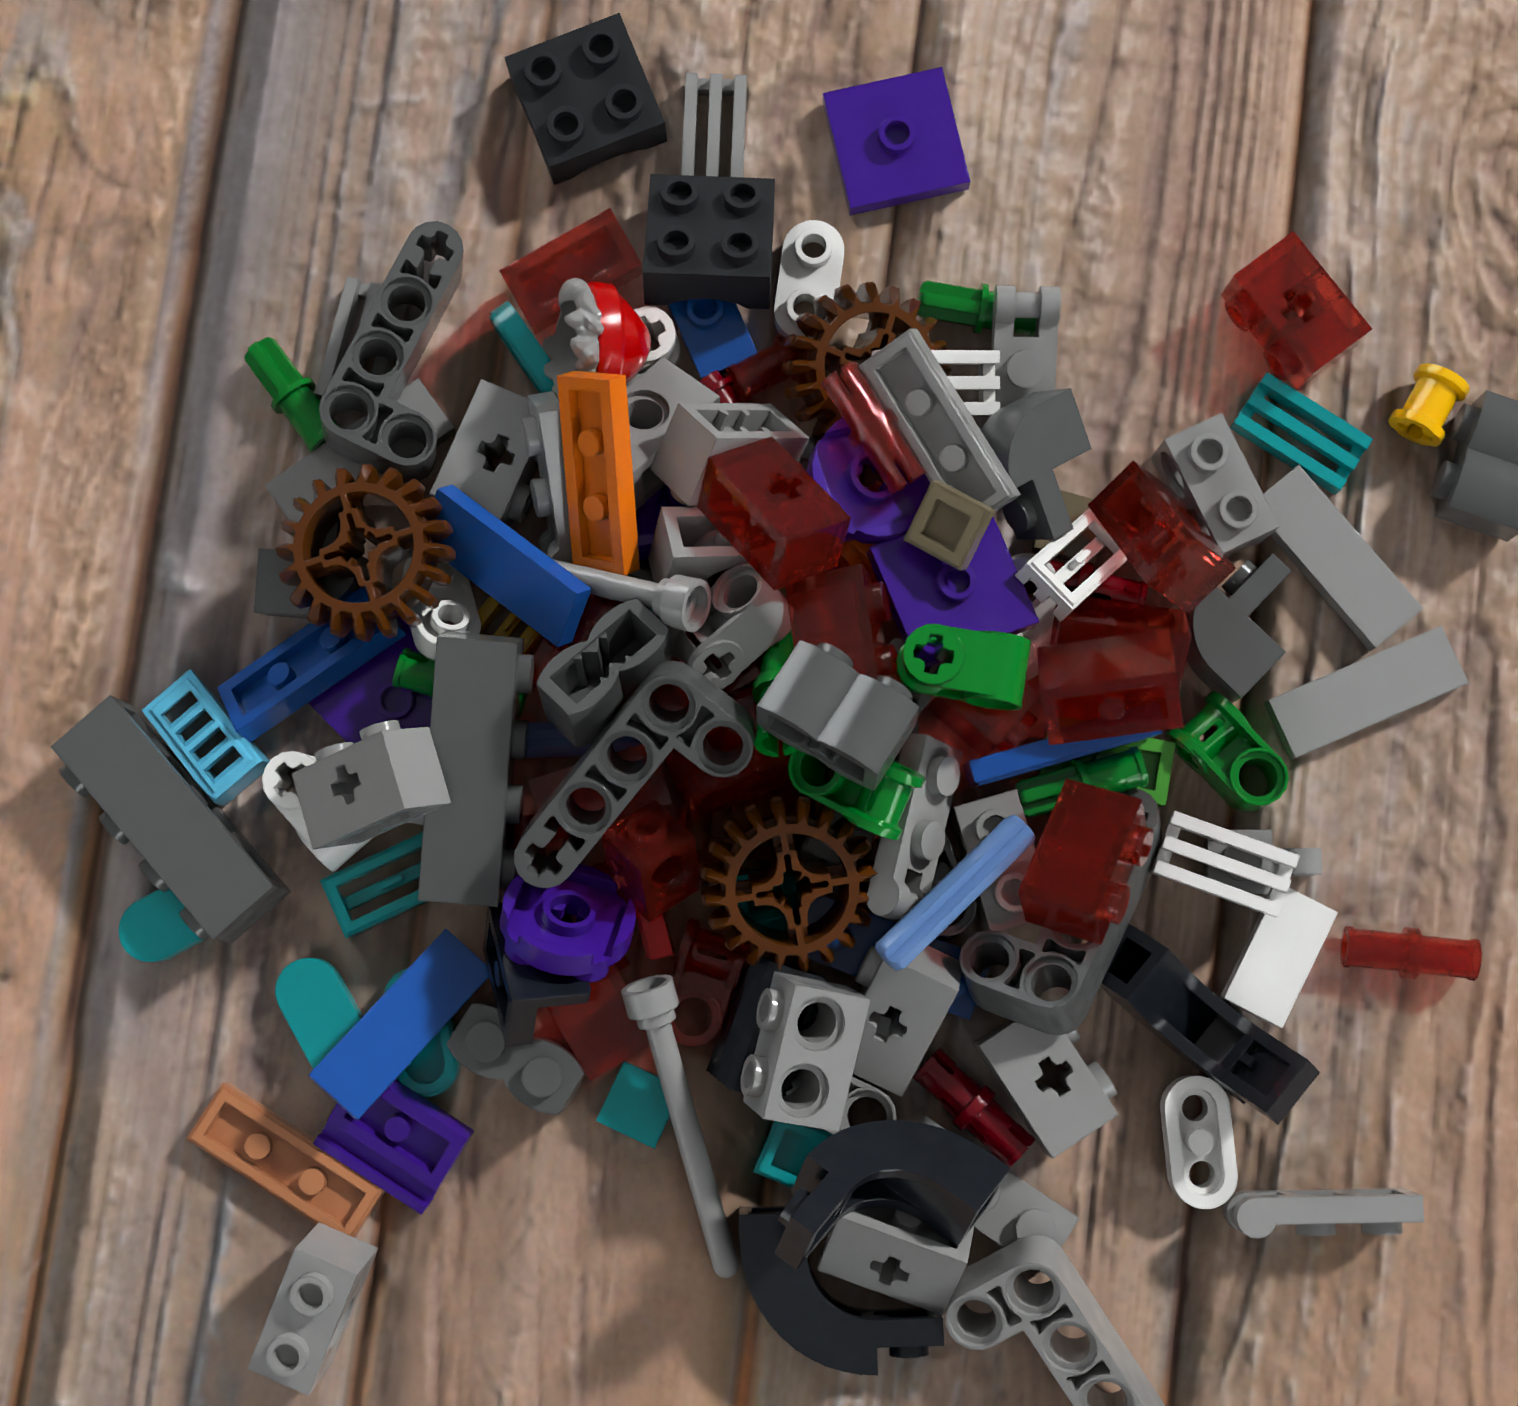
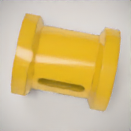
[1388,363,1470,447]

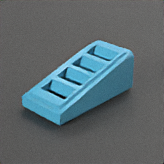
[141,669,270,806]

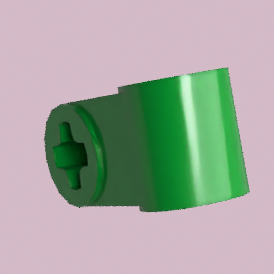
[896,624,1031,711]
[1165,691,1289,812]
[788,749,926,840]

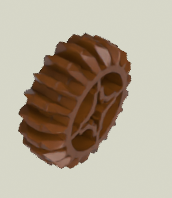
[781,282,952,440]
[275,464,456,642]
[700,793,878,972]

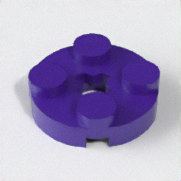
[806,412,930,544]
[500,864,636,983]

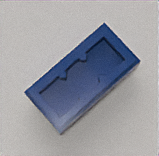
[667,299,759,380]

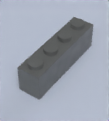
[418,631,534,907]
[51,695,291,943]

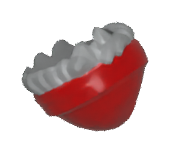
[542,278,651,398]

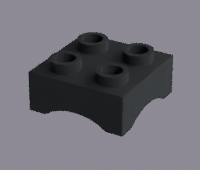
[504,13,667,185]
[642,174,775,310]

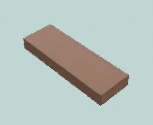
[186,1082,385,1238]

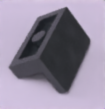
[483,902,591,1046]

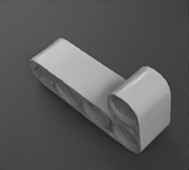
[946,1235,1165,1406]

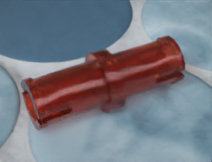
[819,361,927,496]
[1340,926,1482,981]

